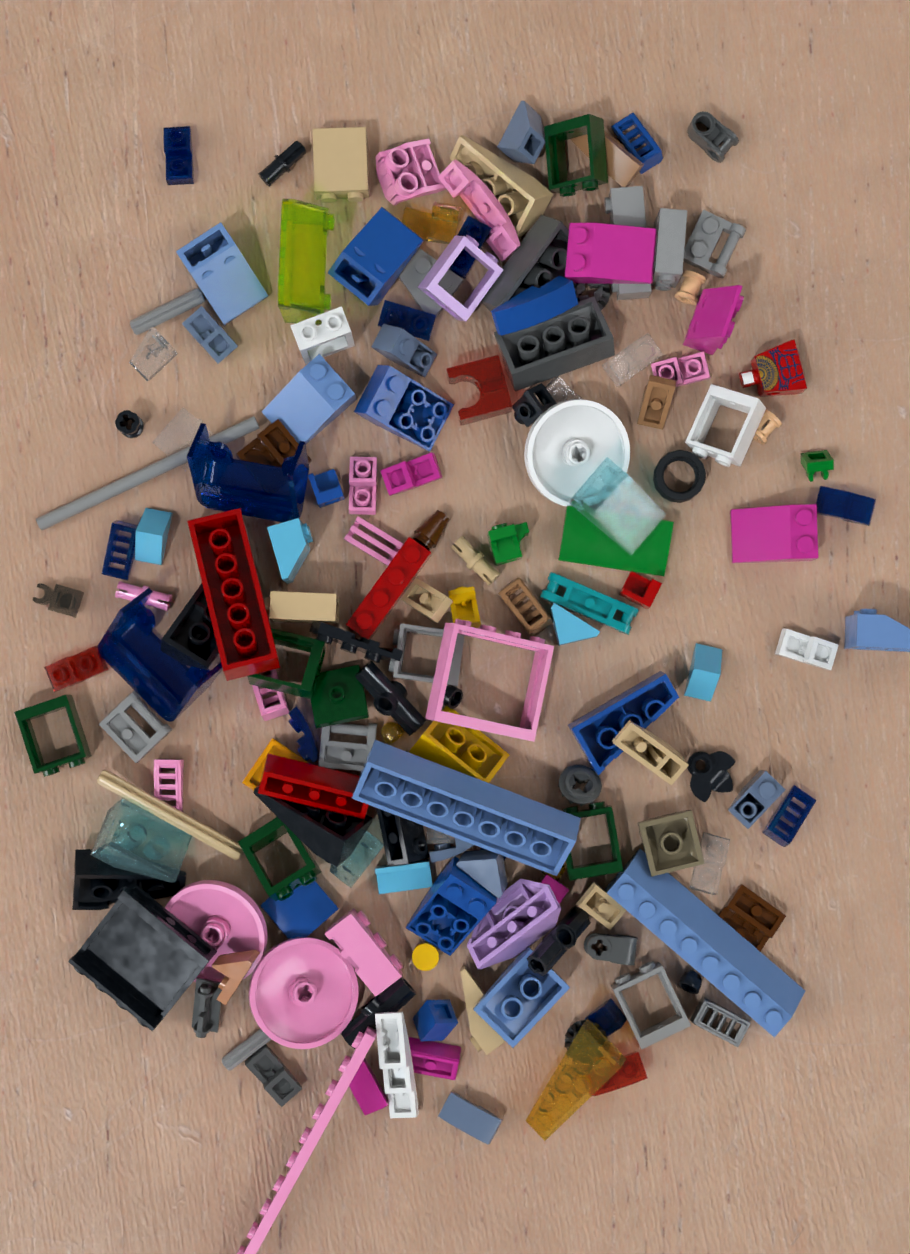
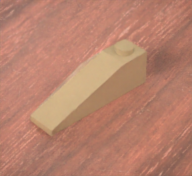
[450,135,553,239]

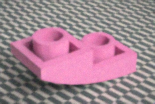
[651,351,711,387]
[349,457,377,515]

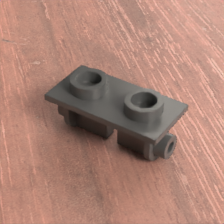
[192,978,222,1038]

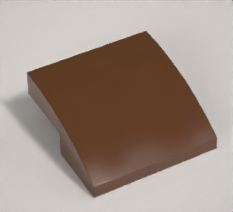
[236,419,312,497]
[718,884,786,952]

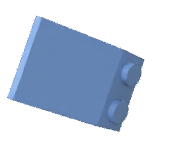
[262,354,357,447]
[844,609,910,652]
[473,947,570,1048]

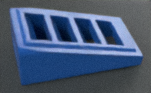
[611,112,663,174]

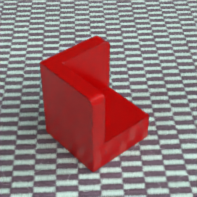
[619,572,662,609]

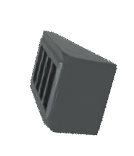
[690,996,751,1047]

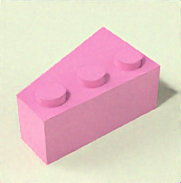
[324,908,403,997]

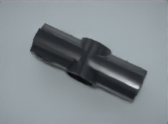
[355,660,426,736]
[527,906,591,976]
[340,977,416,1049]

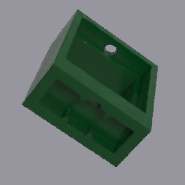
[544,114,608,197]
[247,628,326,699]
[14,695,92,777]
[562,801,623,881]
[238,817,322,901]

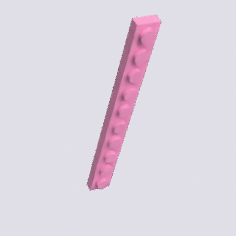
[236,1026,377,1254]

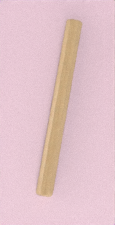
[97,770,243,860]

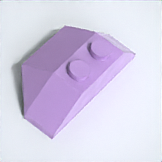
[467,878,561,969]

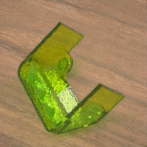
[278,199,335,324]

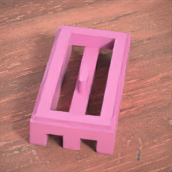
[344,516,403,566]

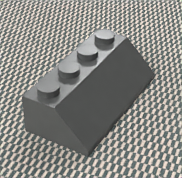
[481,215,569,312]
[494,296,615,391]

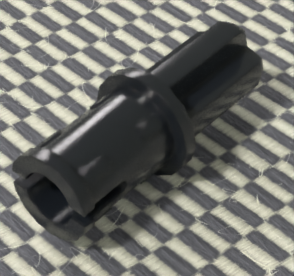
[258,141,306,187]

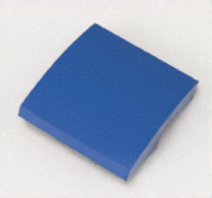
[260,881,339,939]

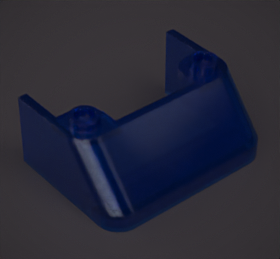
[187,423,309,523]
[98,588,223,722]

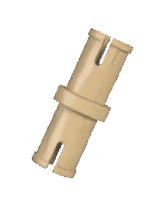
[451,536,500,586]

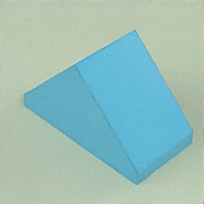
[135,508,173,565]
[550,603,600,646]
[684,643,722,702]

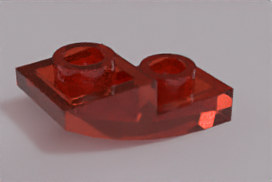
[44,646,109,692]
[584,1051,648,1096]

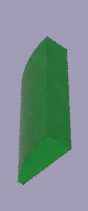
[558,506,674,577]

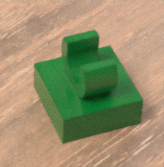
[800,450,834,482]

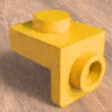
[448,586,481,628]

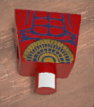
[739,339,807,397]

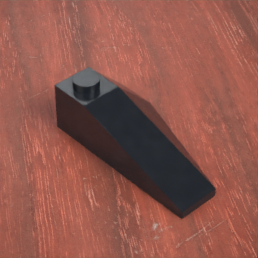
[160,583,219,670]
[253,786,373,867]
[72,849,186,910]

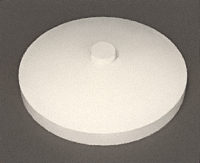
[524,399,630,508]

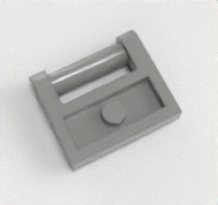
[683,210,746,278]
[99,691,172,763]
[318,723,377,771]

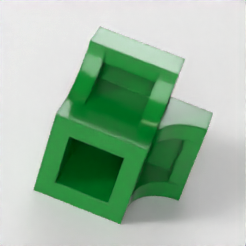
[487,522,529,566]

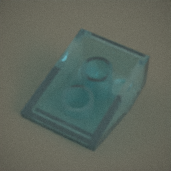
[570,457,666,555]
[90,798,192,883]

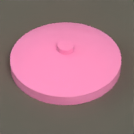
[165,880,268,982]
[249,937,359,1049]

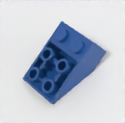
[328,207,424,306]
[354,365,454,452]
[406,856,497,956]

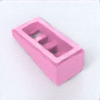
[252,669,290,721]
[154,759,184,811]

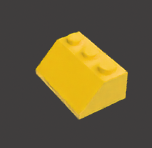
[409,706,510,783]

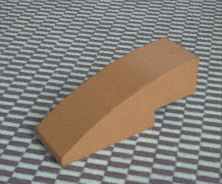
[570,130,645,187]

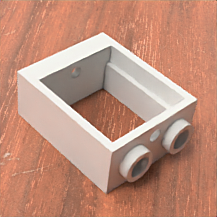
[290,306,355,364]
[685,384,766,467]

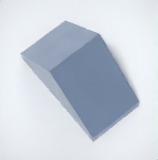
[456,850,508,899]

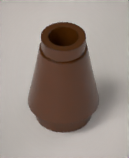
[412,510,450,551]

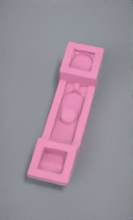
[438,160,520,262]

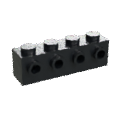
[376,751,429,867]

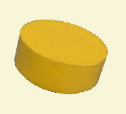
[412,942,439,971]

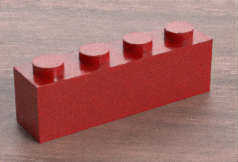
[346,537,432,640]
[258,753,369,819]

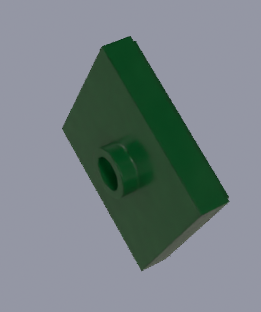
[310,665,369,729]

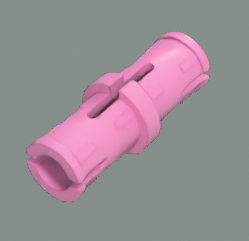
[115,581,172,611]

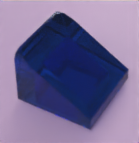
[585,998,627,1036]

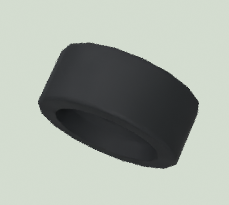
[653,450,706,503]

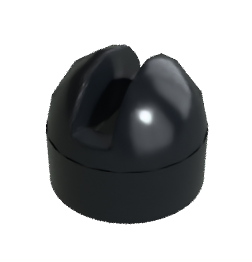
[443,685,463,709]
[678,970,702,994]

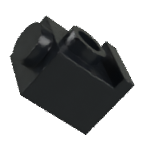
[511,383,557,428]

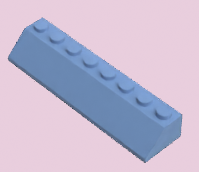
[352,740,581,876]
[605,848,805,1038]

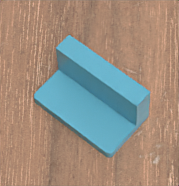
[375,859,433,894]

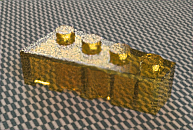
[525,1018,626,1141]

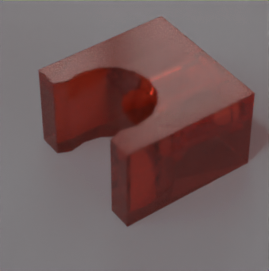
[446,355,513,426]

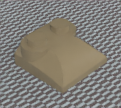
[638,810,705,876]

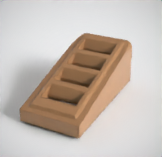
[498,577,553,637]

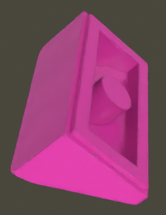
[408,1037,461,1080]
[341,1058,389,1116]

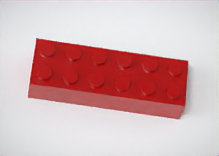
[187,508,280,681]

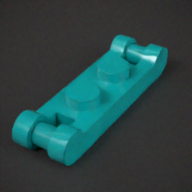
[540,572,639,635]

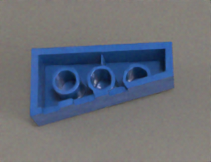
[568,671,679,776]

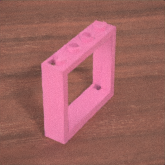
[425,619,554,742]

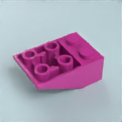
[683,285,744,355]

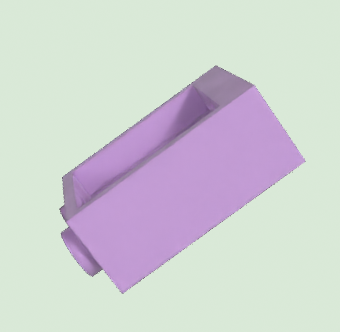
[418,235,503,322]

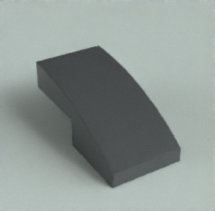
[245,1044,302,1107]

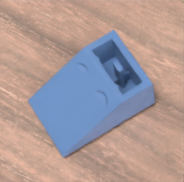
[176,222,268,325]

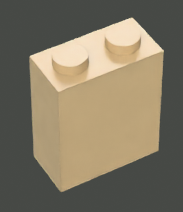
[313,127,369,203]
[265,591,340,624]

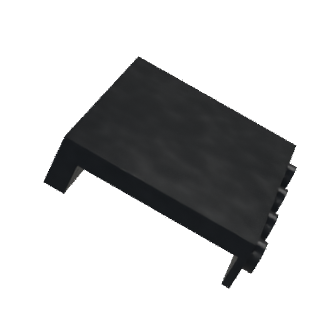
[68,882,217,1031]

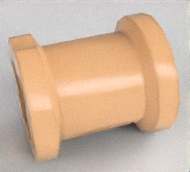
[674,270,706,305]
[753,410,782,445]

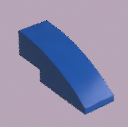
[491,276,578,335]

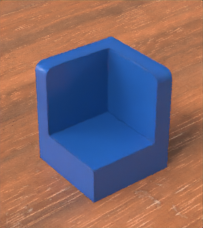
[308,469,345,508]
[413,999,458,1042]

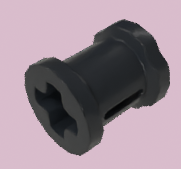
[115,410,144,438]

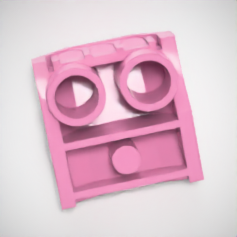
[375,139,446,206]

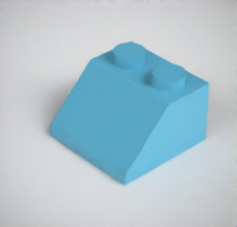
[267,518,313,584]

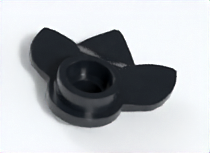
[687,751,735,802]

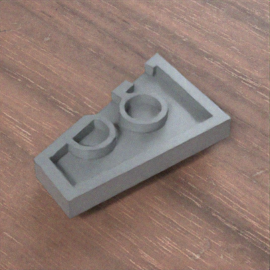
[398,248,463,324]

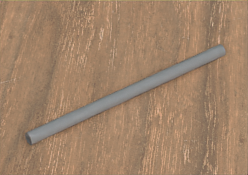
[36,416,260,530]

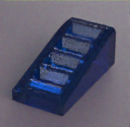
[102,520,138,581]
[762,785,817,847]

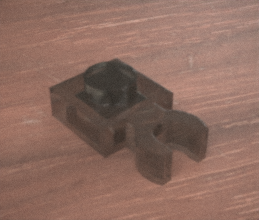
[33,583,84,618]

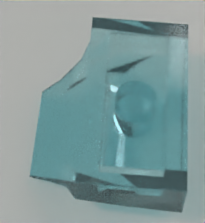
[330,831,384,888]

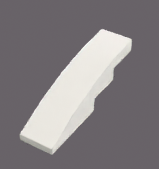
[375,1012,419,1118]

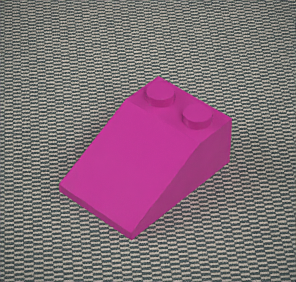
[565,223,657,284]
[730,504,819,563]

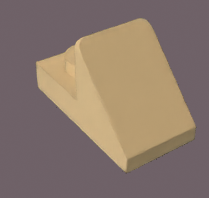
[401,578,453,623]
[576,882,626,930]

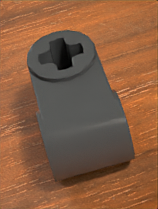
[687,111,739,163]
[584,933,638,965]

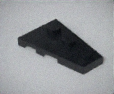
[309,622,403,663]

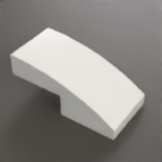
[775,628,838,670]

